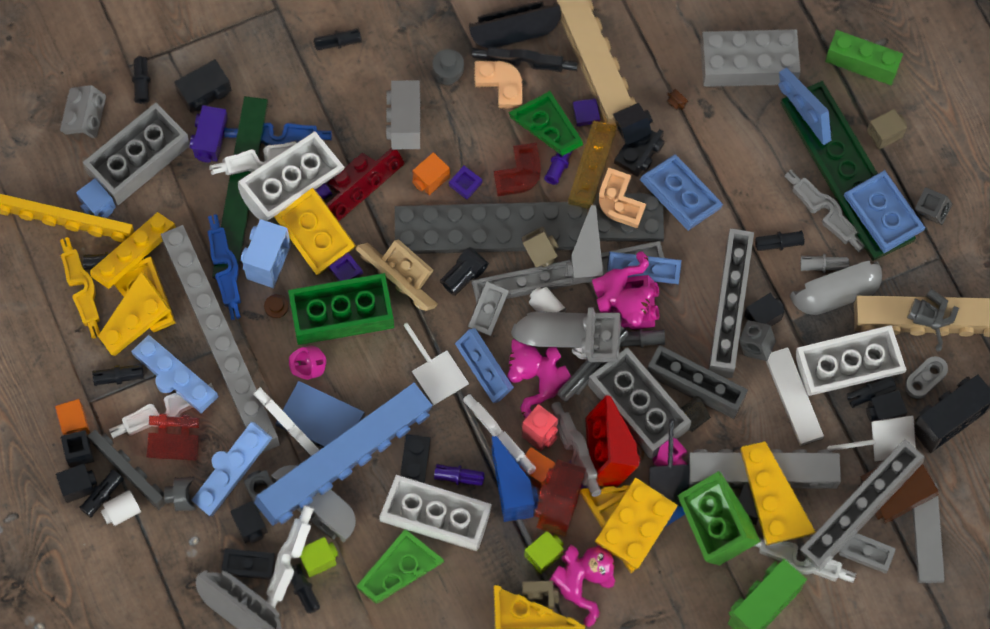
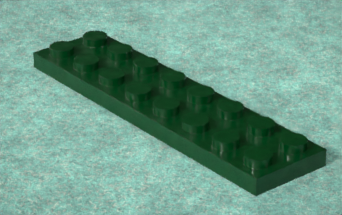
[780,80,916,261]

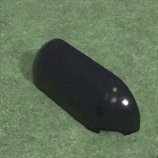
[469,1,561,48]

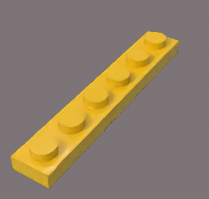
[0,194,135,242]

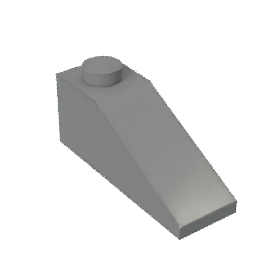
[566,205,603,284]

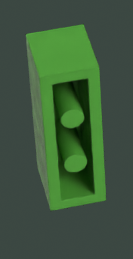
[825,30,903,86]

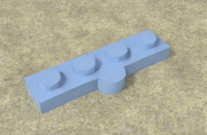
[131,335,218,414]
[191,422,272,516]

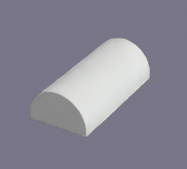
[238,132,344,221]
[796,325,906,396]
[380,475,492,551]

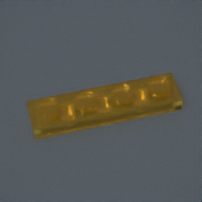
[568,121,616,209]

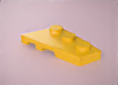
[98,272,171,356]

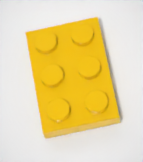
[274,188,357,275]
[594,478,678,570]

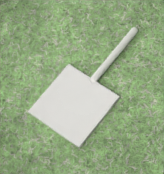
[404,323,469,405]
[827,415,916,462]

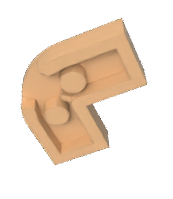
[475,61,522,108]
[599,168,646,228]

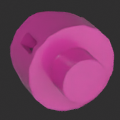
[289,345,326,380]
[653,438,688,466]

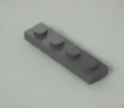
[88,430,166,511]

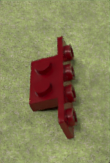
[326,148,405,221]

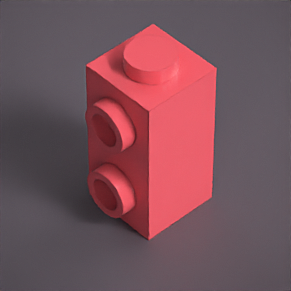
[522,404,558,452]

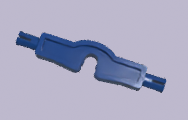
[224,123,332,146]
[207,214,241,320]

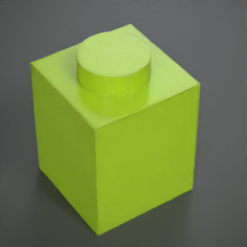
[524,531,564,574]
[300,537,339,578]

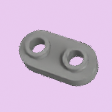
[905,356,948,399]

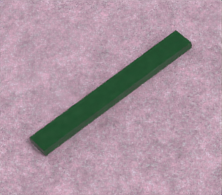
[212,96,268,282]

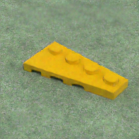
[740,441,816,546]

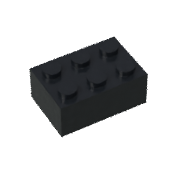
[914,374,990,454]

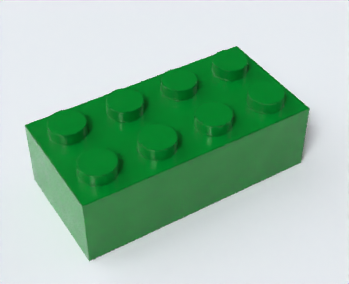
[288,273,394,345]

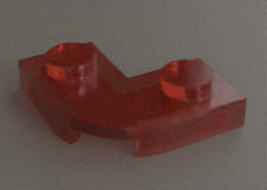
[493,142,541,197]

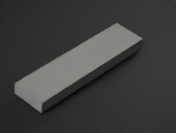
[913,483,945,583]

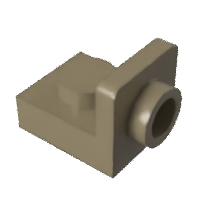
[522,581,559,610]

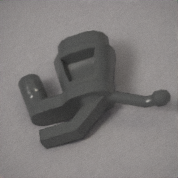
[907,289,959,352]

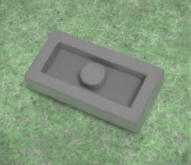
[467,281,509,336]
[839,533,896,573]

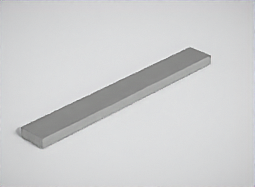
[472,241,664,304]

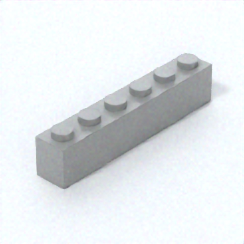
[708,228,754,378]
[800,440,924,571]
[687,449,841,489]

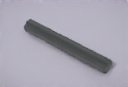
[557,326,628,402]

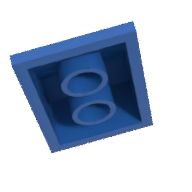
[491,436,538,522]

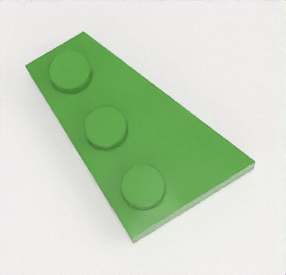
[356,529,444,604]

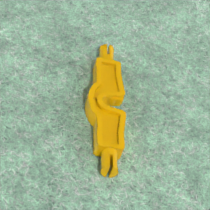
[60,237,100,339]

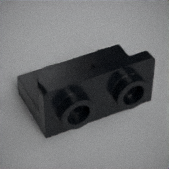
[614,129,665,177]

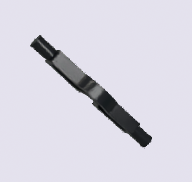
[472,47,578,72]

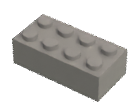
[700,29,800,87]
[83,103,190,206]
[588,347,691,459]

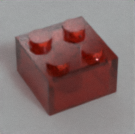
[535,459,586,537]

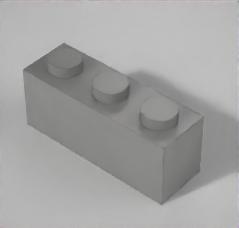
[386,80,420,149]

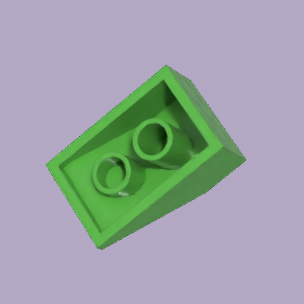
[677,471,761,566]

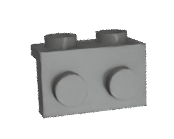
[60,85,106,138]
[581,307,621,362]

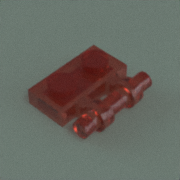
[147,413,200,461]

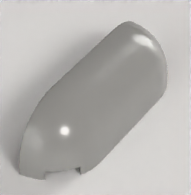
[790,261,882,315]
[511,312,588,348]
[271,465,356,542]
[196,571,282,629]

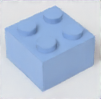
[241,219,291,288]

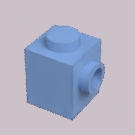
[76,178,116,218]

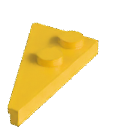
[494,585,585,629]

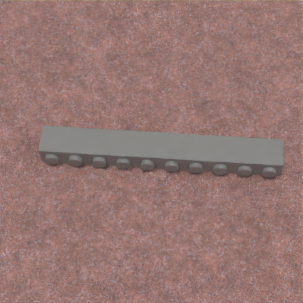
[161,225,280,453]

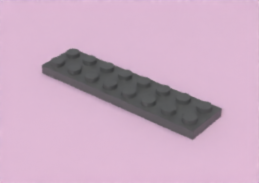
[395,201,587,254]

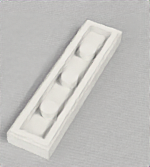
[766,347,824,446]

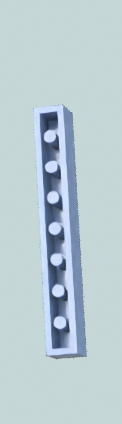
[254,383,432,526]

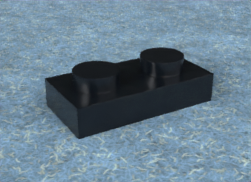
[400,434,431,484]
[221,548,275,580]

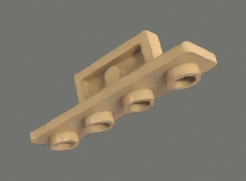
[356,239,438,311]

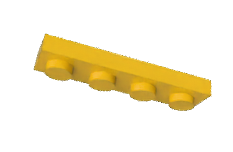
[90,212,176,289]

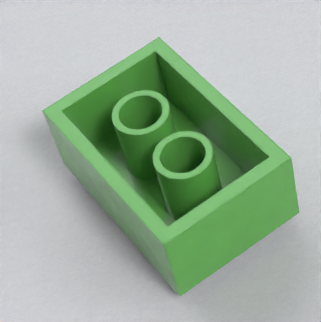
[728,559,807,629]

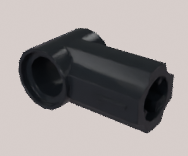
[440,247,489,296]

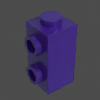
[190,106,228,163]

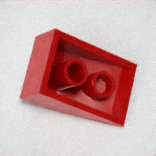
[585,395,640,488]

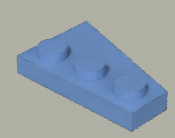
[778,67,831,145]

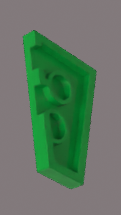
[508,91,583,156]

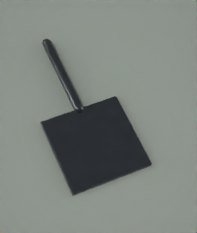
[649,419,690,507]

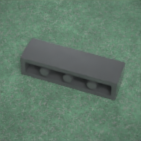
[647,345,748,419]

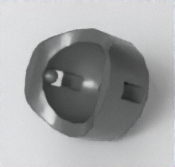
[432,49,464,85]
[164,477,196,511]

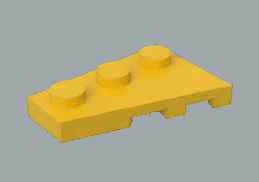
[114,257,176,332]

